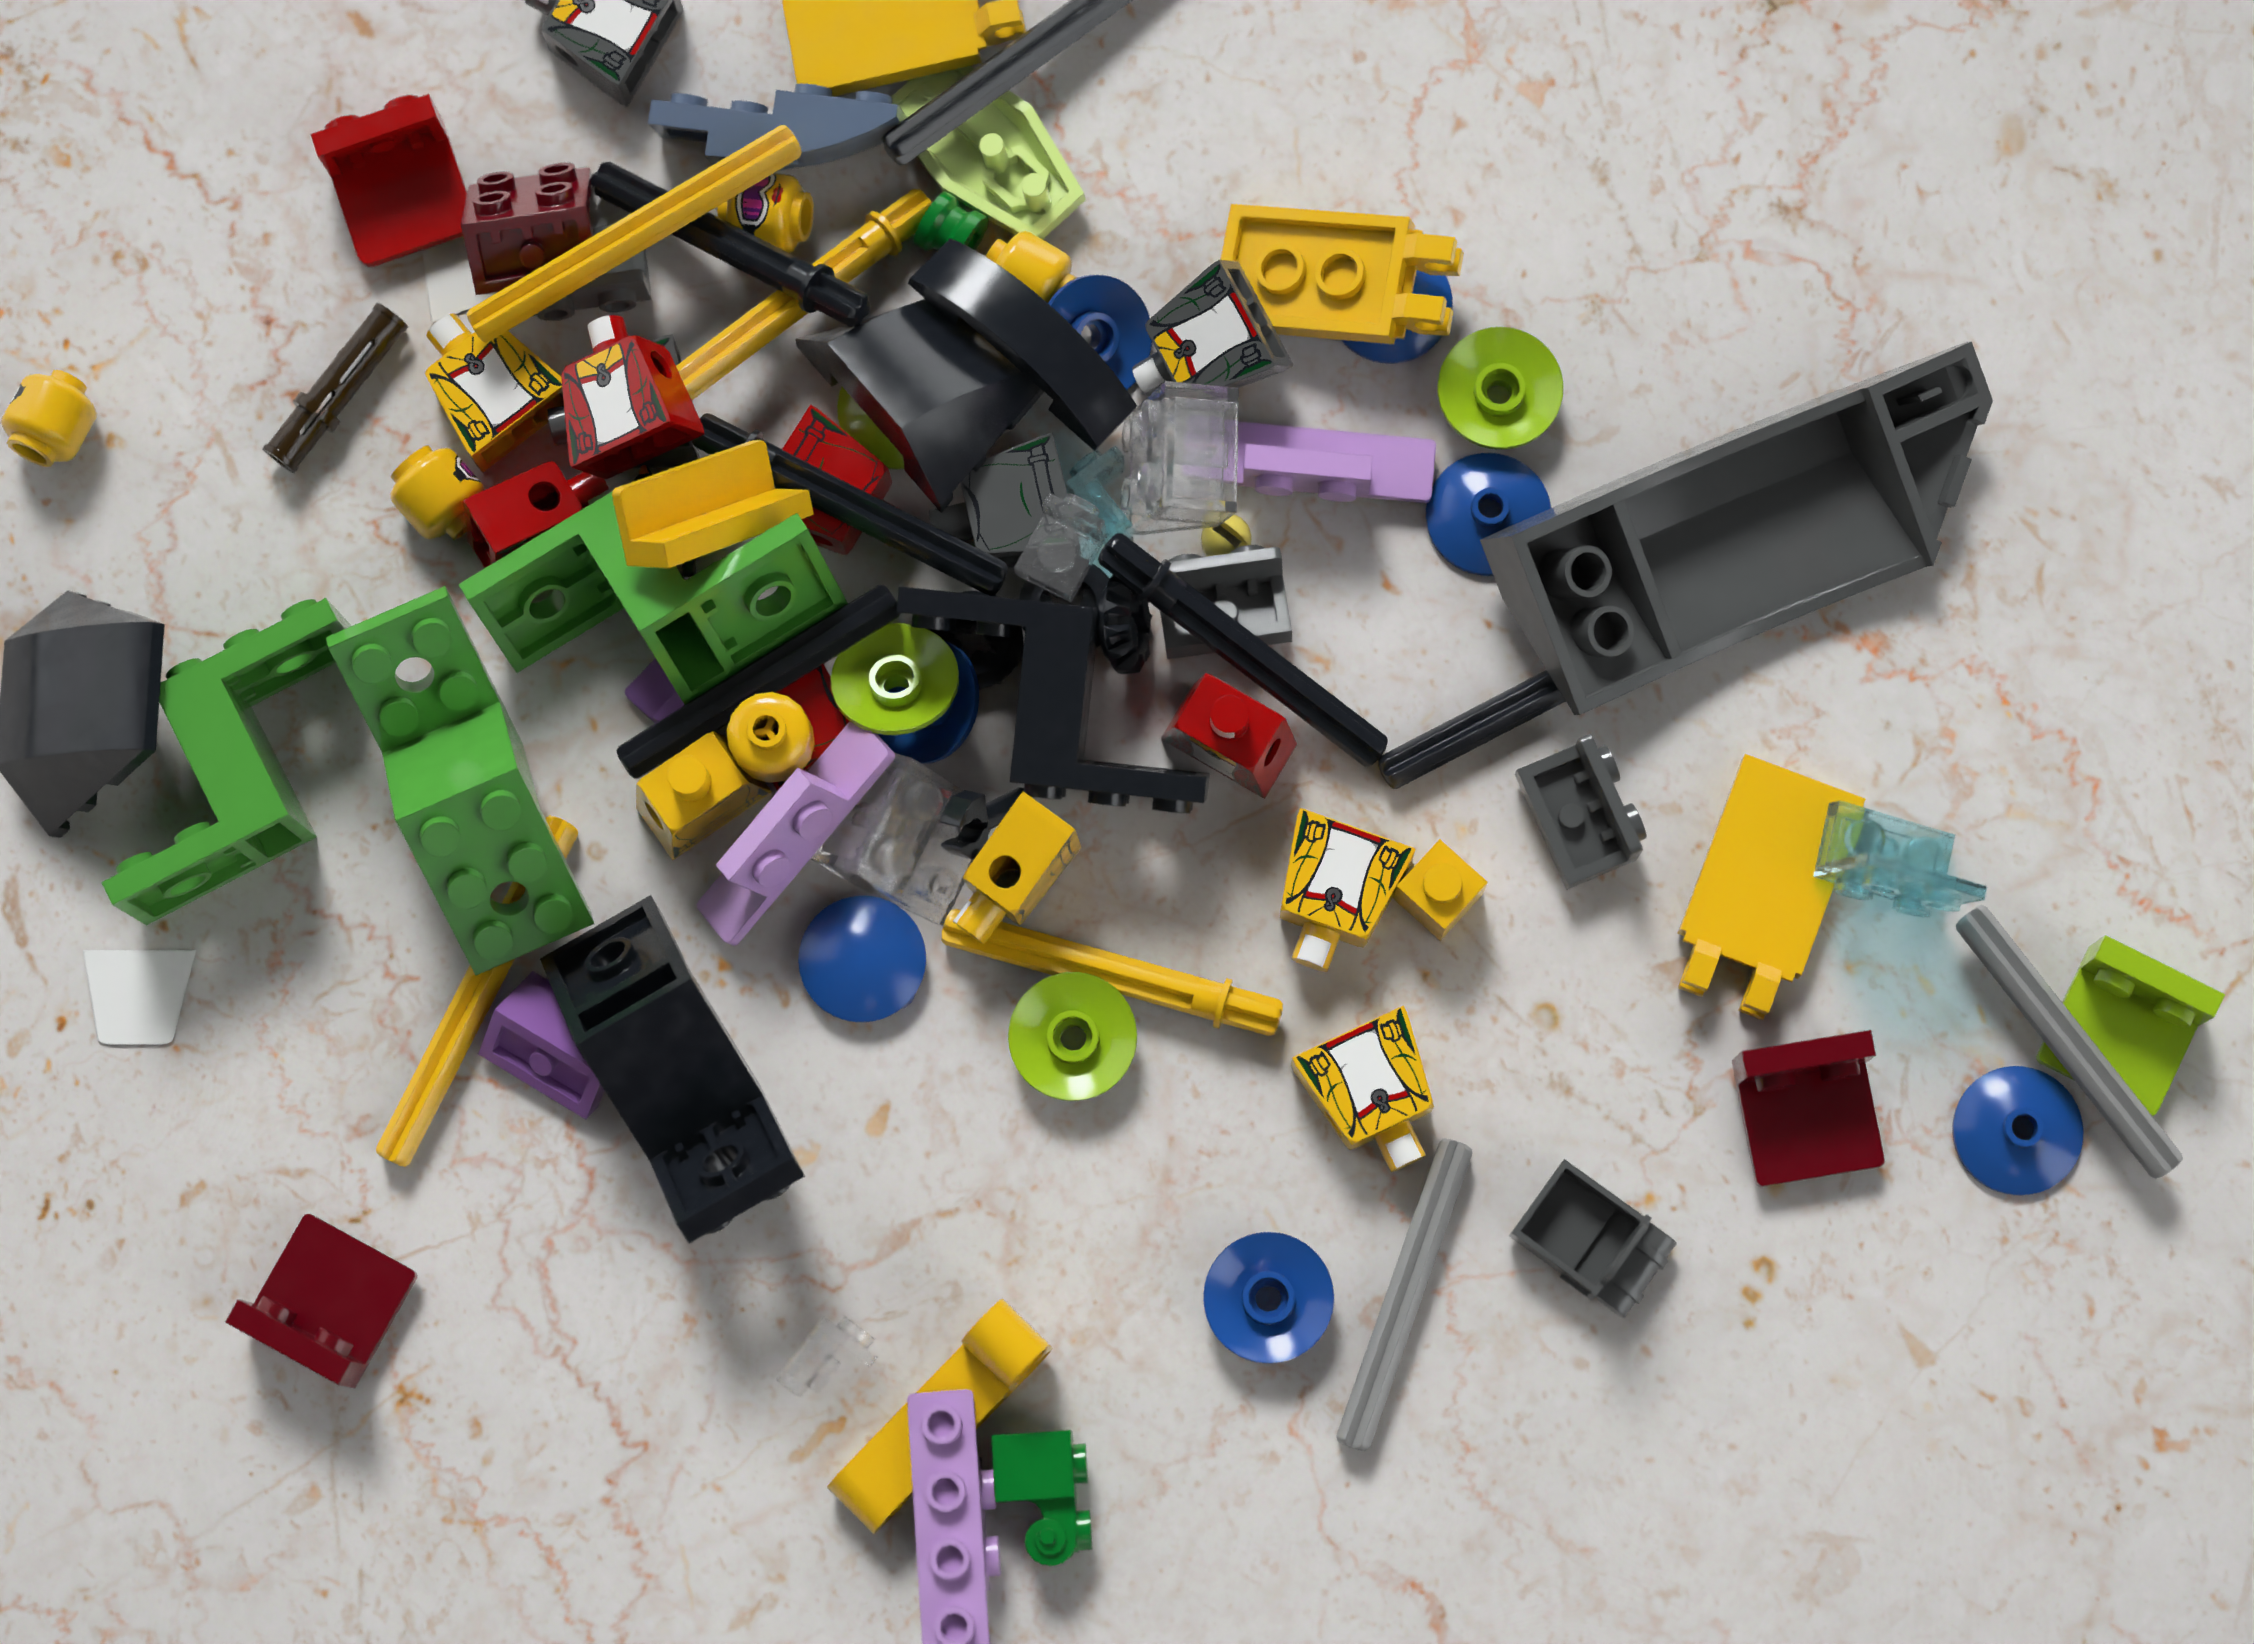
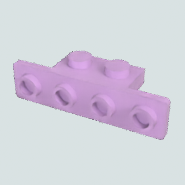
[1181,417,1436,503]
[697,721,895,946]
[907,1389,1001,1644]

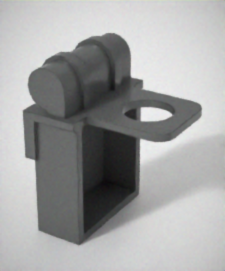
[1509,1159,1677,1318]

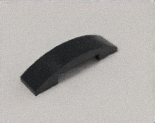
[908,238,1137,451]

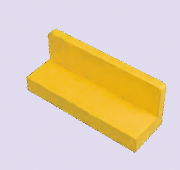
[612,440,814,568]

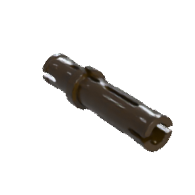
[262,303,409,473]

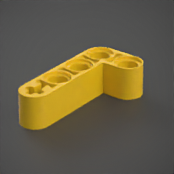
[827,1299,1053,1534]

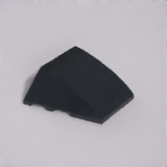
[795,299,1044,513]
[0,590,165,838]

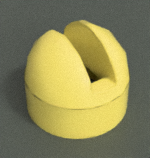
[1201,513,1251,557]

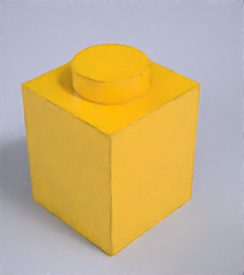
[1393,839,1488,941]

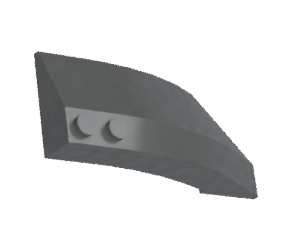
[1480,341,1993,715]

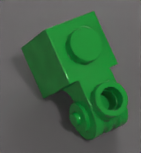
[991,1430,1092,1566]

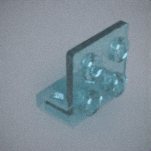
[1813,800,1987,917]

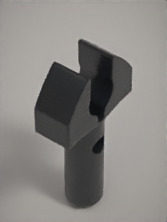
[939,787,1024,860]

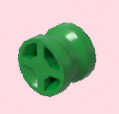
[913,192,989,251]

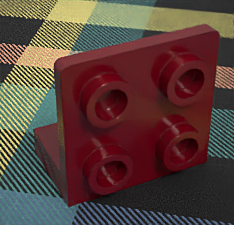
[461,163,594,295]
[1732,1030,1885,1187]
[225,1214,418,1388]

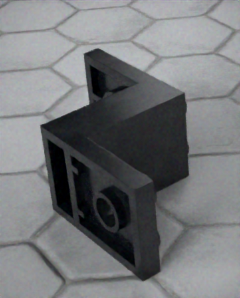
[896,586,1210,814]
[540,895,805,1244]

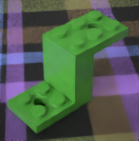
[458,484,848,705]
[326,586,595,975]
[101,598,352,925]

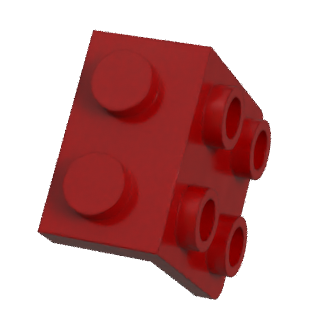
[310,94,467,267]

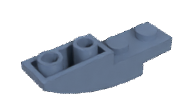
[648,83,907,170]

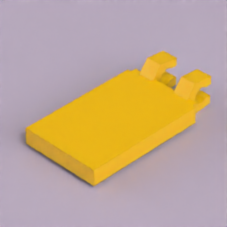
[782,0,1026,97]
[1220,204,1464,344]
[1677,754,1866,1020]

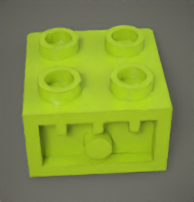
[2036,935,2225,1116]

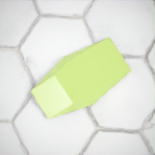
[892,66,1086,239]

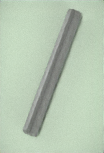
[1956,905,2183,1179]
[1337,1138,1472,1451]

